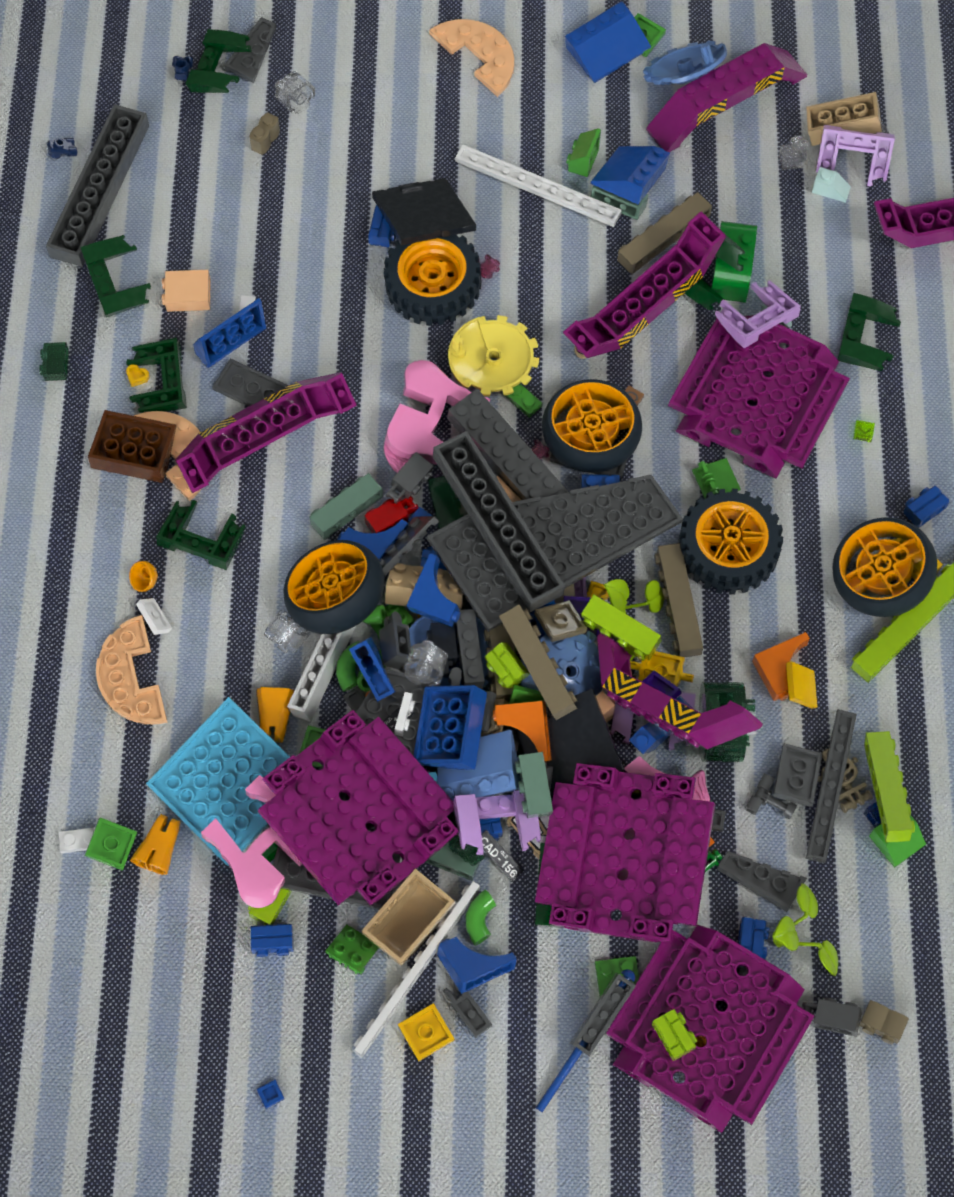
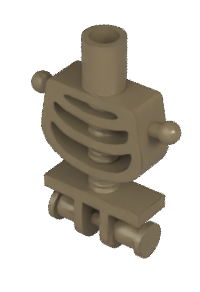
[817,748,873,813]

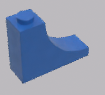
[337,519,408,559]
[406,553,460,627]
[349,637,396,702]
[629,696,692,754]
[437,936,517,994]

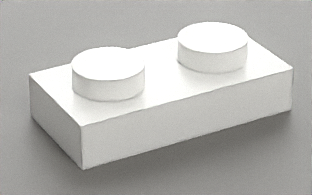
[136,598,172,635]
[395,692,415,736]
[59,827,95,853]

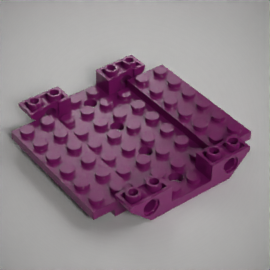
[668,315,850,479]
[258,710,459,906]
[535,763,715,942]
[606,925,814,1133]

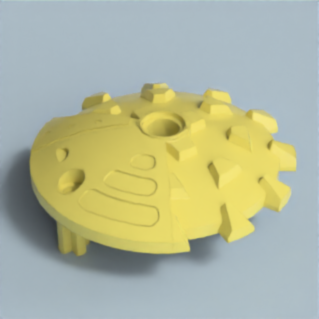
[448,315,539,397]

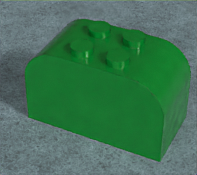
[711,221,757,303]

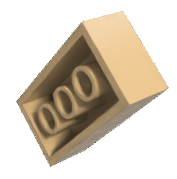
[806,92,882,146]
[385,563,465,610]

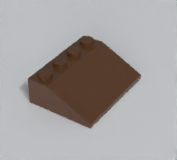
[88,410,177,483]

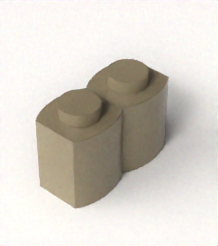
[249,112,280,155]
[859,1000,909,1044]

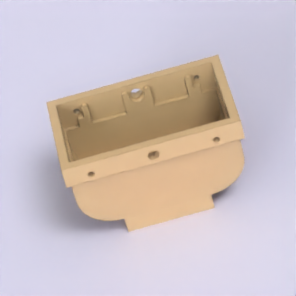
[362,869,455,966]

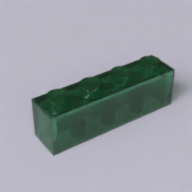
[428,476,464,529]

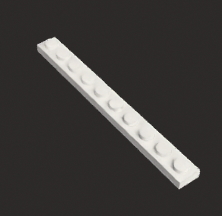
[455,145,622,227]
[354,881,480,1058]

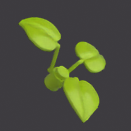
[604,579,664,661]
[772,883,838,976]

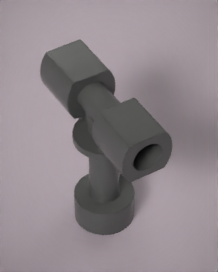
[745,773,797,819]

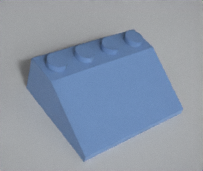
[438,730,521,801]

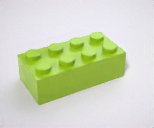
[581,594,662,661]

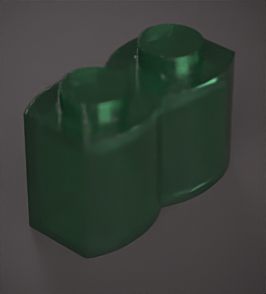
[39,342,69,381]

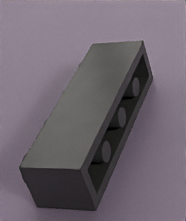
[454,609,485,689]

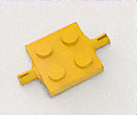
[630,651,694,687]

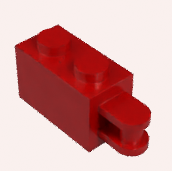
[364,496,419,533]

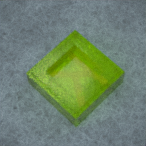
[853,420,875,442]

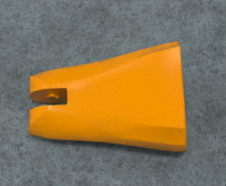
[256,687,294,743]
[130,814,181,875]

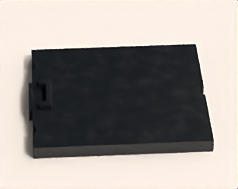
[372,178,476,245]
[514,689,625,802]

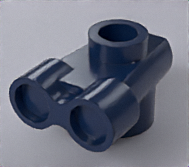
[172,56,193,80]
[47,138,77,159]

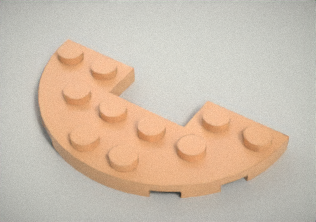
[429,19,514,97]
[134,411,201,501]
[96,615,168,725]

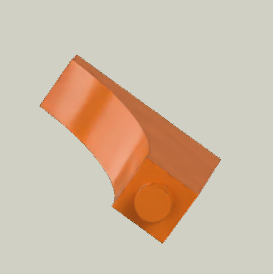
[752,632,810,701]
[493,700,551,761]

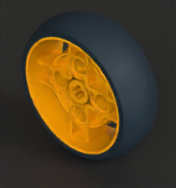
[542,379,642,473]
[832,517,937,617]
[283,540,384,634]

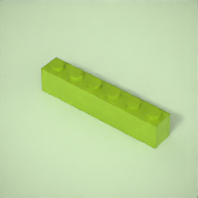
[864,731,915,842]

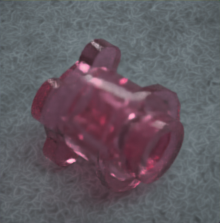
[480,254,500,279]
[531,439,549,460]

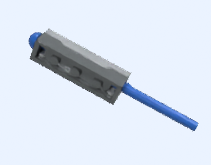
[536,969,636,1113]

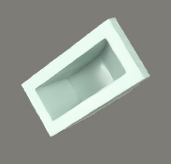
[812,167,851,203]

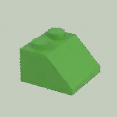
[566,128,601,177]
[869,815,926,868]

